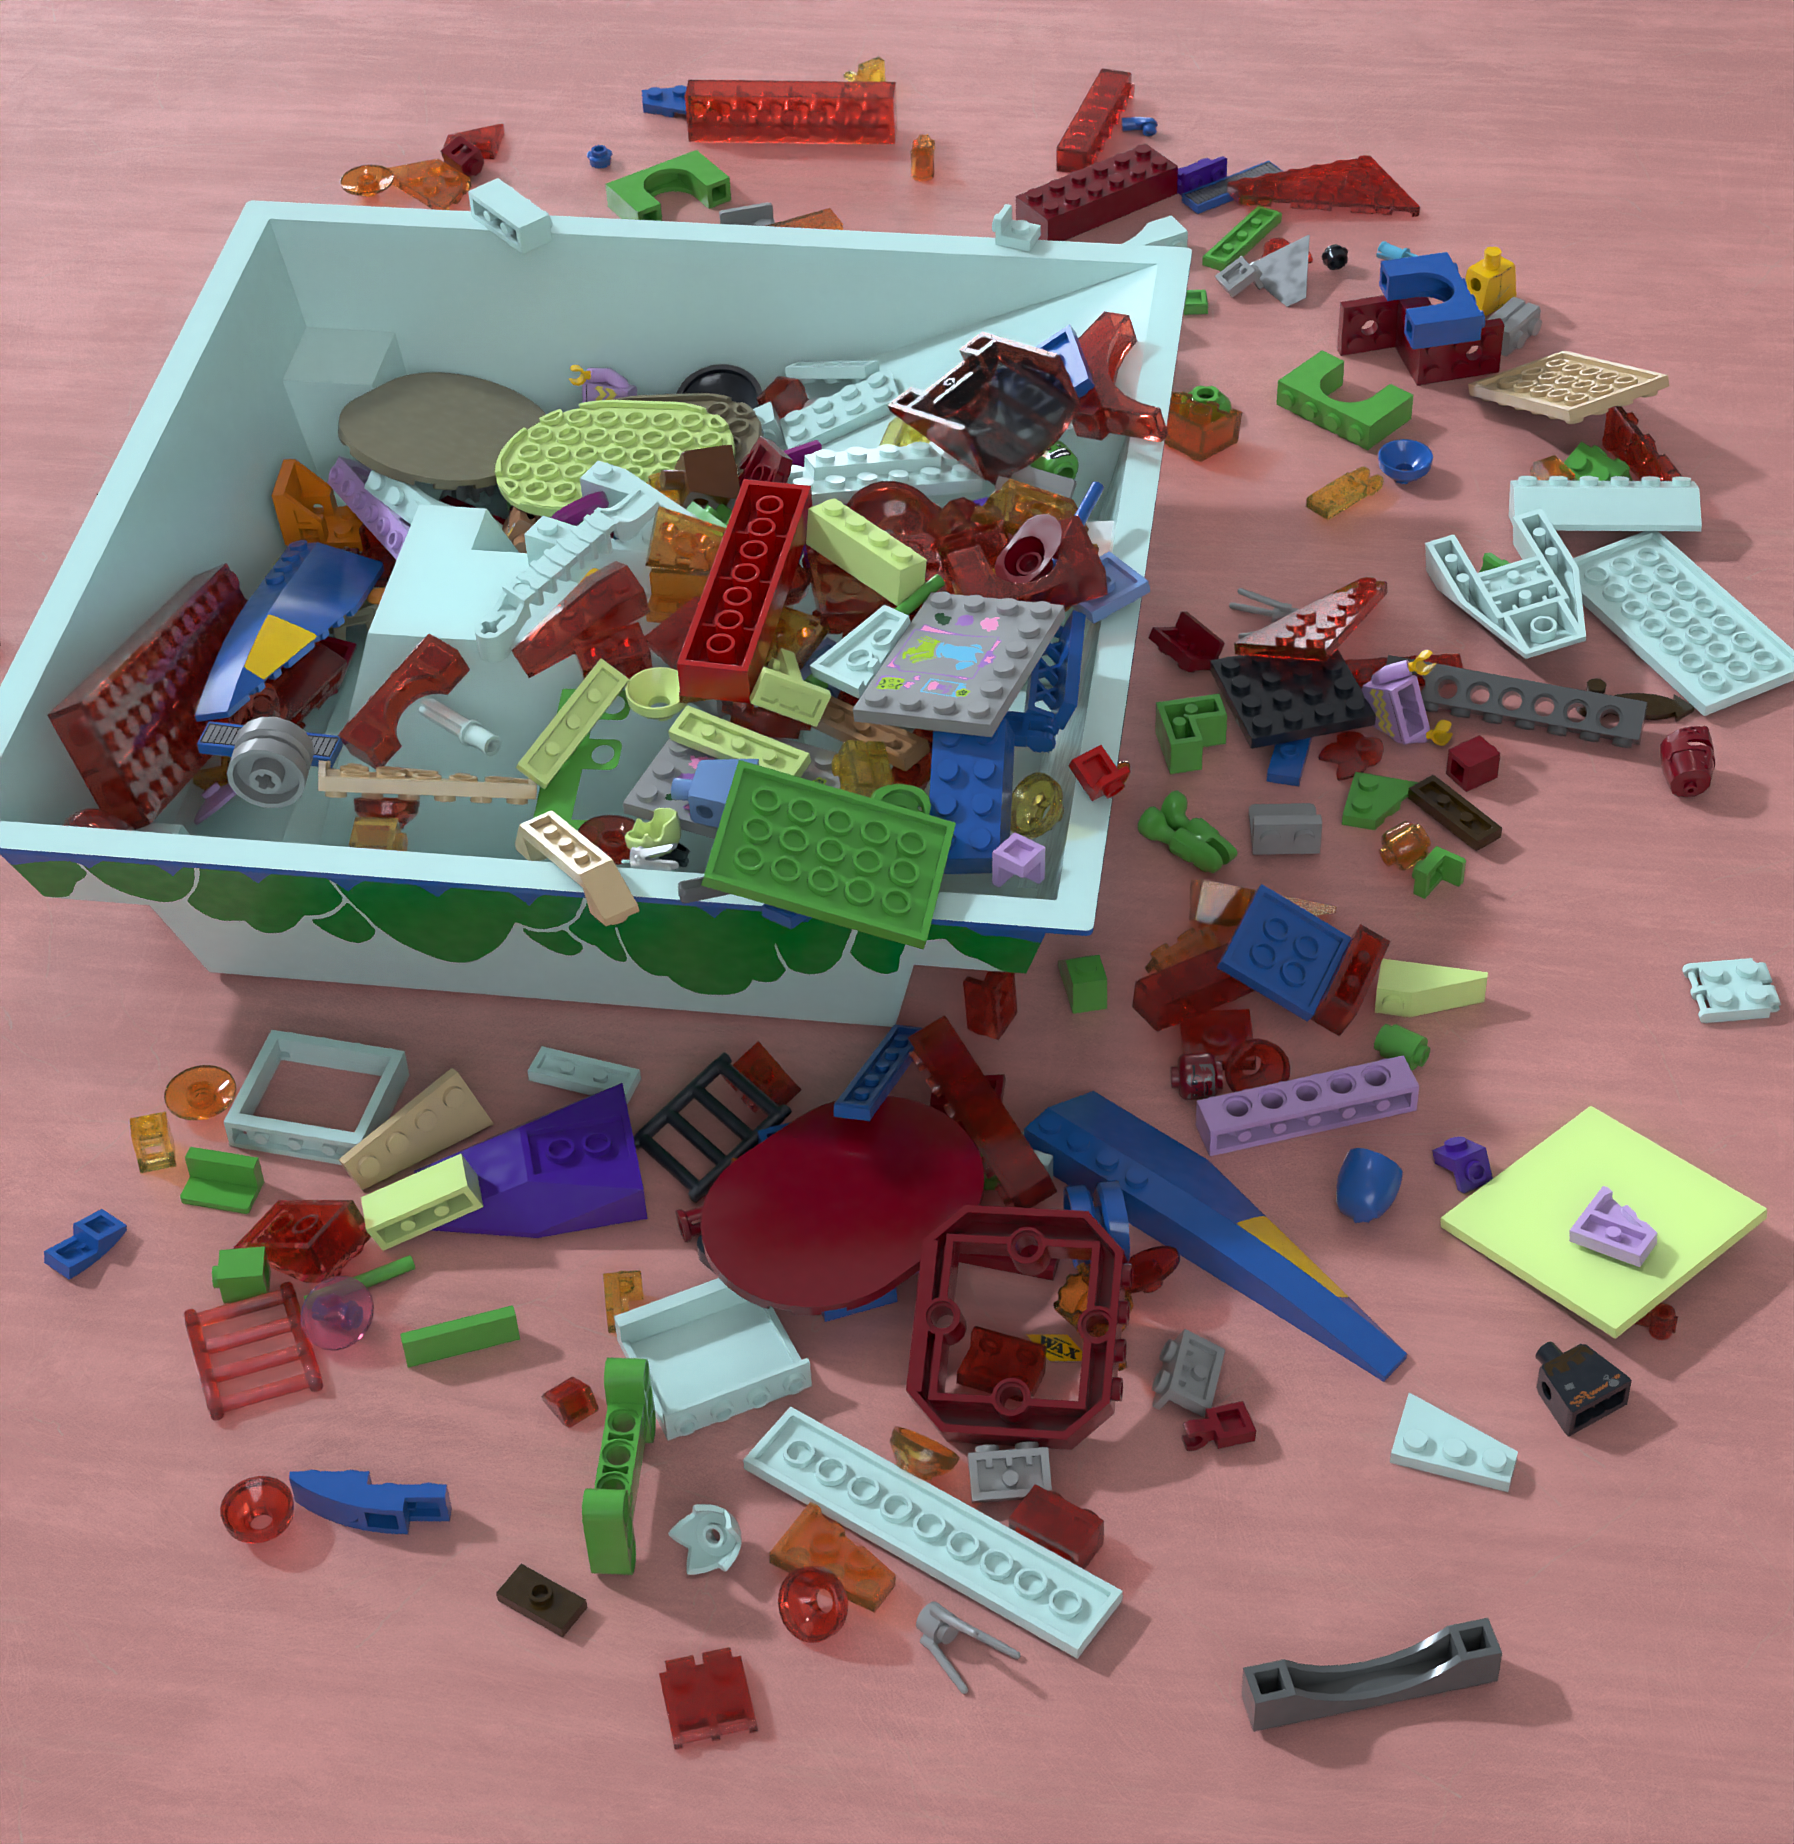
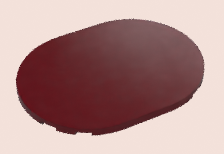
[701,1096,984,1316]

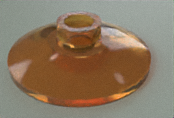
[341,165,394,197]
[164,1065,237,1120]

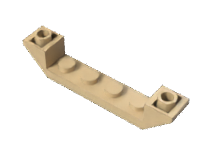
[515,810,639,926]

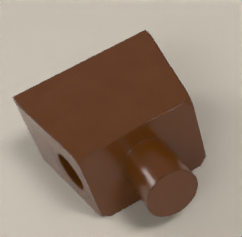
[660,445,740,510]

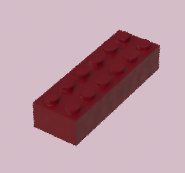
[1016,143,1178,241]

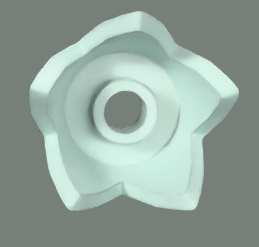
[668,1504,742,1575]

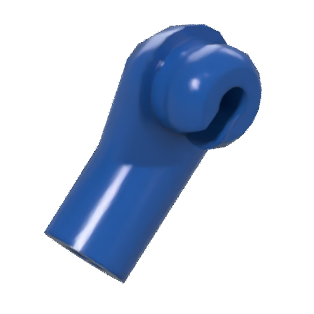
[1121,117,1158,136]

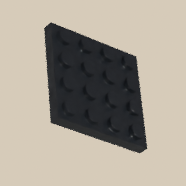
[1210,638,1376,749]

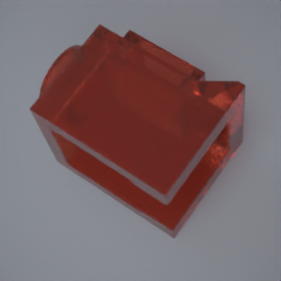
[756,376,809,419]

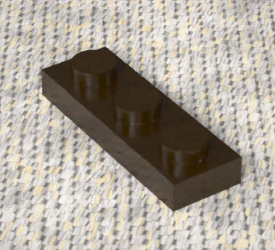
[1408,774,1502,851]

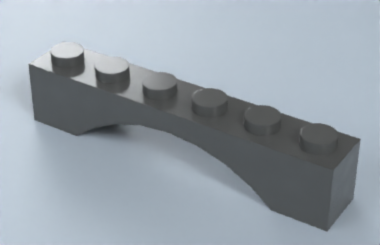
[1241,1618,1502,1732]

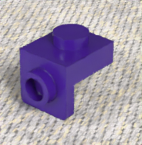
[1432,1137,1493,1193]

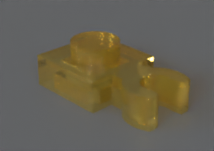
[843,56,886,93]

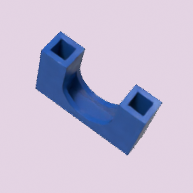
[1379,252,1485,350]

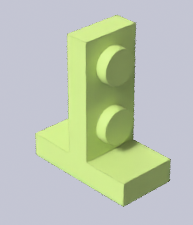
[749,648,831,727]

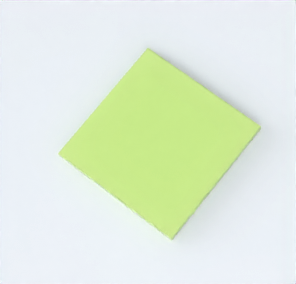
[1440,1106,1767,1339]

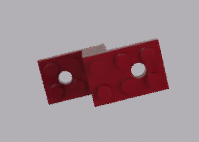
[1337,295,1505,386]

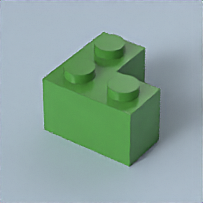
[1155,694,1227,774]

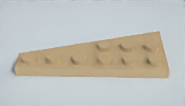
[318,760,537,805]

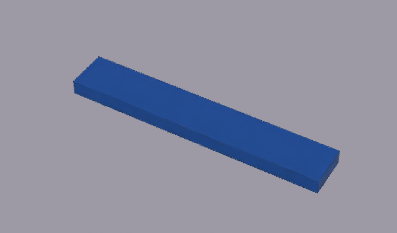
[834,1024,928,1121]

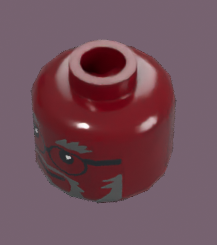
[1170,1052,1223,1100]

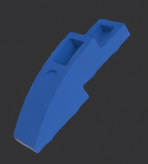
[289,1470,452,1535]

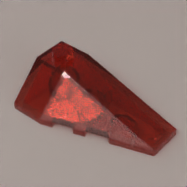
[511,561,650,678]

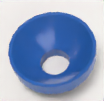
[1378,439,1433,484]

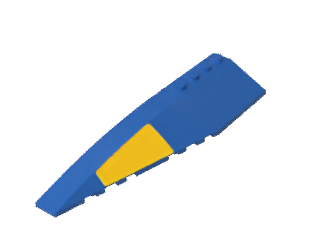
[195,540,386,722]
[1024,1091,1407,1382]

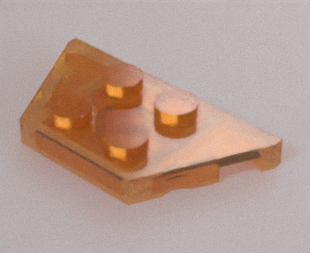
[382,158,472,210]
[971,479,1099,561]

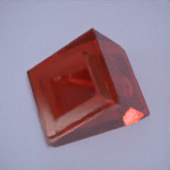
[541,1377,599,1428]

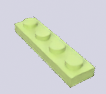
[516,658,629,790]
[668,705,811,778]

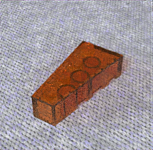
[1165,392,1242,462]

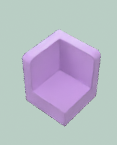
[992,832,1045,888]

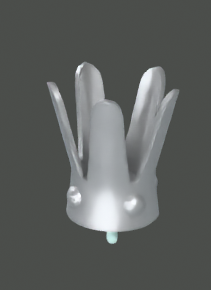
[621,843,679,871]

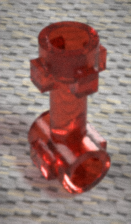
[1634,1303,1678,1340]

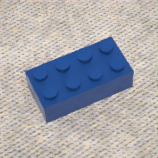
[929,718,1015,874]

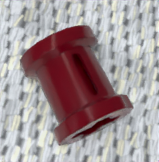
[675,1206,703,1242]

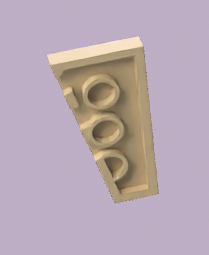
[338,1068,494,1190]

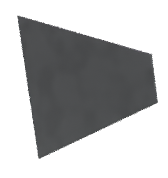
[1254,234,1310,307]

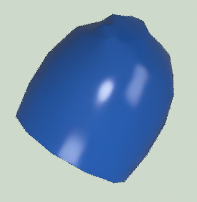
[1335,1148,1403,1223]

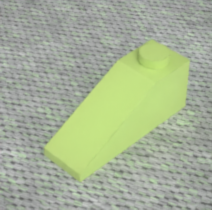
[1375,958,1488,1017]

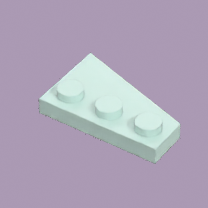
[810,605,911,699]
[1390,1392,1518,1492]

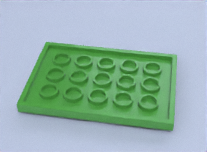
[701,760,956,950]

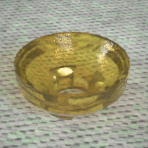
[1010,772,1064,839]

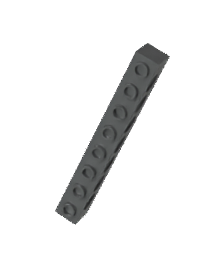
[1386,655,1648,748]

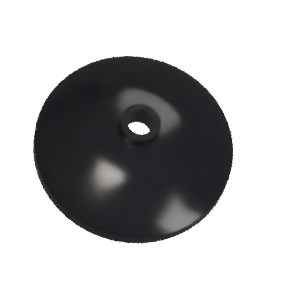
[676,364,764,409]

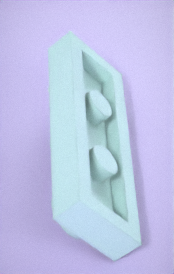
[785,360,880,384]
[527,1046,641,1104]

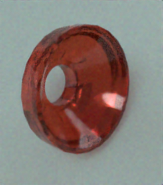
[353,797,420,830]
[1225,1038,1290,1093]
[220,1476,295,1543]
[778,1566,848,1643]

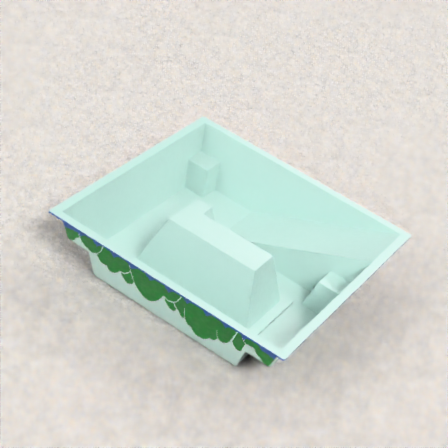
[0,200,1192,1027]

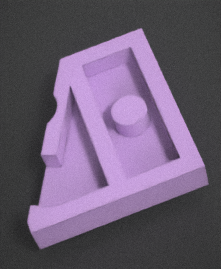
[1569,1186,1657,1267]

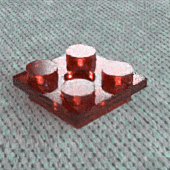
[721,702,812,739]

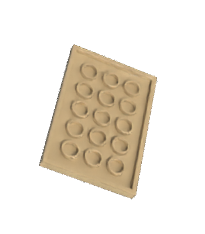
[1468,351,1670,424]

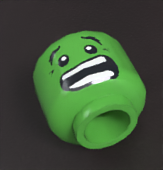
[1030,439,1079,480]

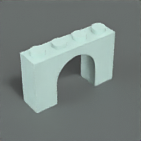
[364,470,503,529]

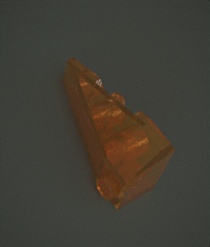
[1189,879,1337,932]

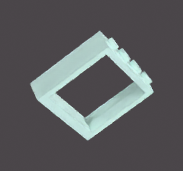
[224,1030,409,1165]

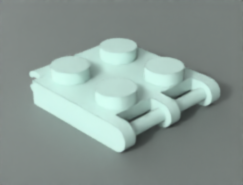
[1682,958,1781,1023]

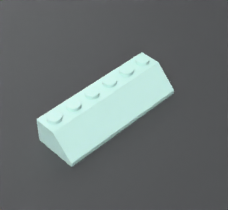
[1508,476,1702,531]

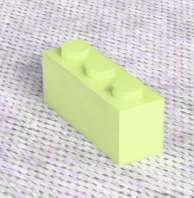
[361,1154,483,1251]

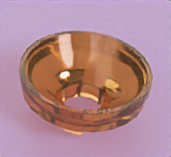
[889,1426,960,1480]

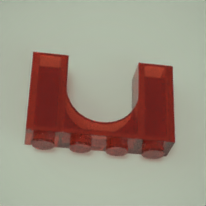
[947,515,1108,608]

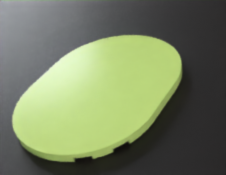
[495,400,736,517]

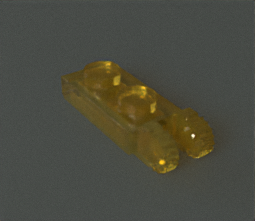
[1306,466,1384,520]

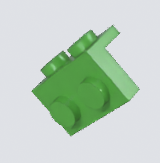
[1559,442,1633,481]

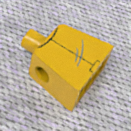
[1465,246,1516,317]

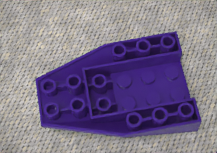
[414,1083,648,1238]

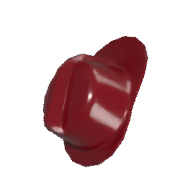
[994,514,1063,590]

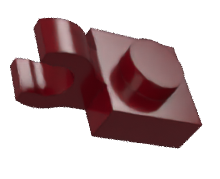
[1182,1401,1257,1451]

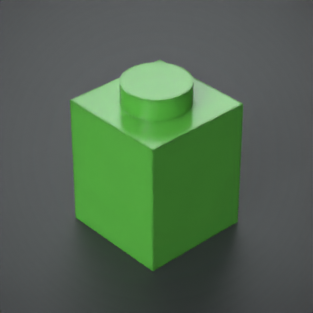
[212,1247,271,1303]

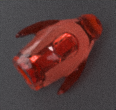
[228,683,292,725]

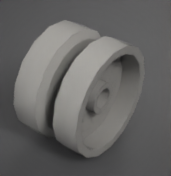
[227,717,315,808]

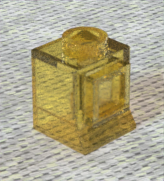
[130,1111,177,1173]

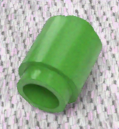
[1374,1024,1431,1070]

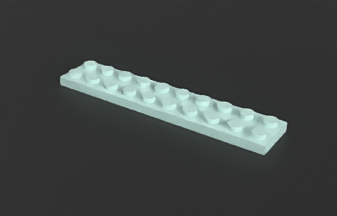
[743,1406,1123,1659]

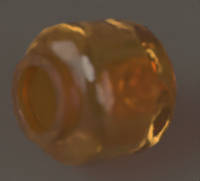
[1378,821,1431,871]

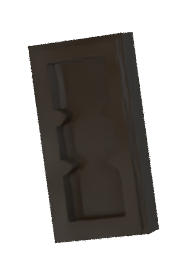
[496,1563,588,1637]

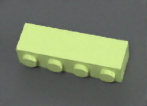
[806,498,927,606]

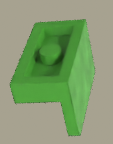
[180,1147,265,1214]

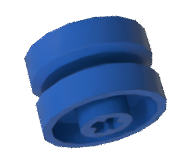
[1063,1180,1130,1269]

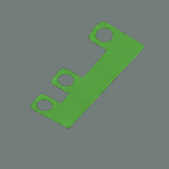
[533,689,630,848]

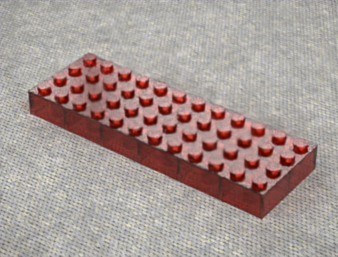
[47,563,275,830]

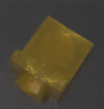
[603,1270,644,1333]

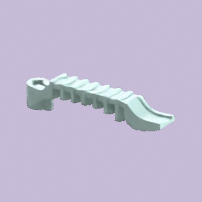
[474,487,660,663]

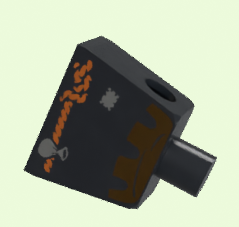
[1535,1342,1632,1437]

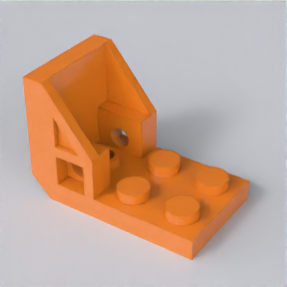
[271,459,387,551]

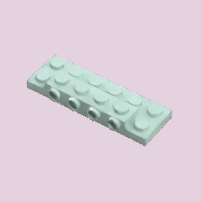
[787,442,983,506]

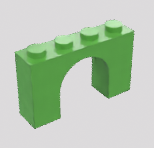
[605,150,731,221]
[1277,350,1414,450]

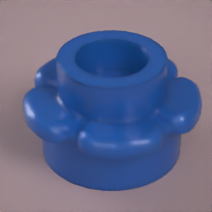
[587,145,613,168]

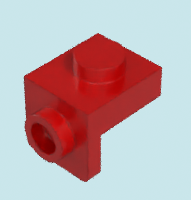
[1068,745,1131,801]

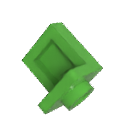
[1412,846,1466,899]

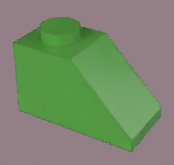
[1058,955,1107,1014]

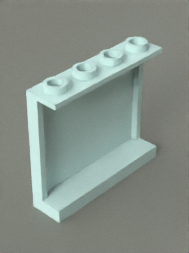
[614,1278,812,1441]

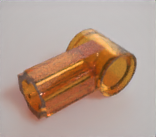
[910,135,936,181]

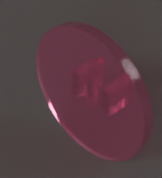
[301,1276,374,1351]

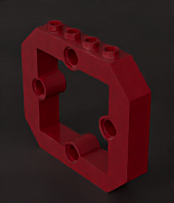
[906,1205,1133,1450]

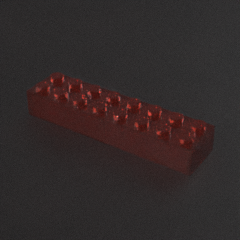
[685,80,898,144]

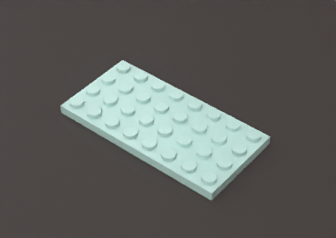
[1573,531,1794,716]

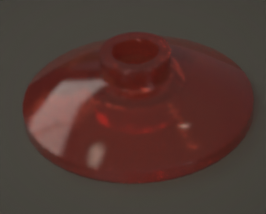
[578,815,635,865]
[1125,1246,1180,1294]

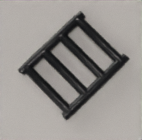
[633,1052,792,1203]

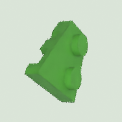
[1342,772,1418,830]

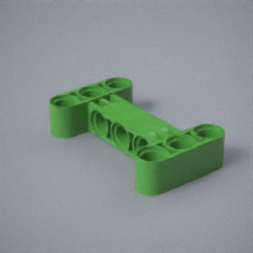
[582,1357,656,1575]

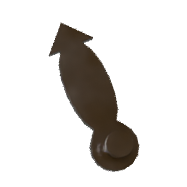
[1575,678,1695,722]

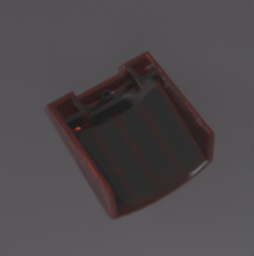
[887,331,1081,481]

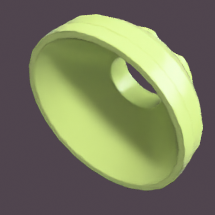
[625,667,690,721]

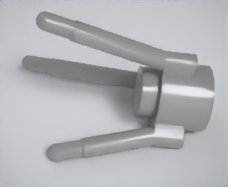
[1229,588,1299,639]
[916,1601,1021,1694]

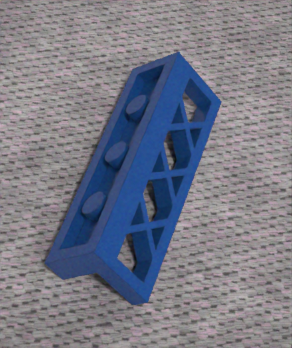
[1024,610,1086,730]

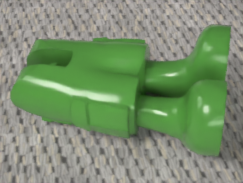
[1138,790,1238,873]

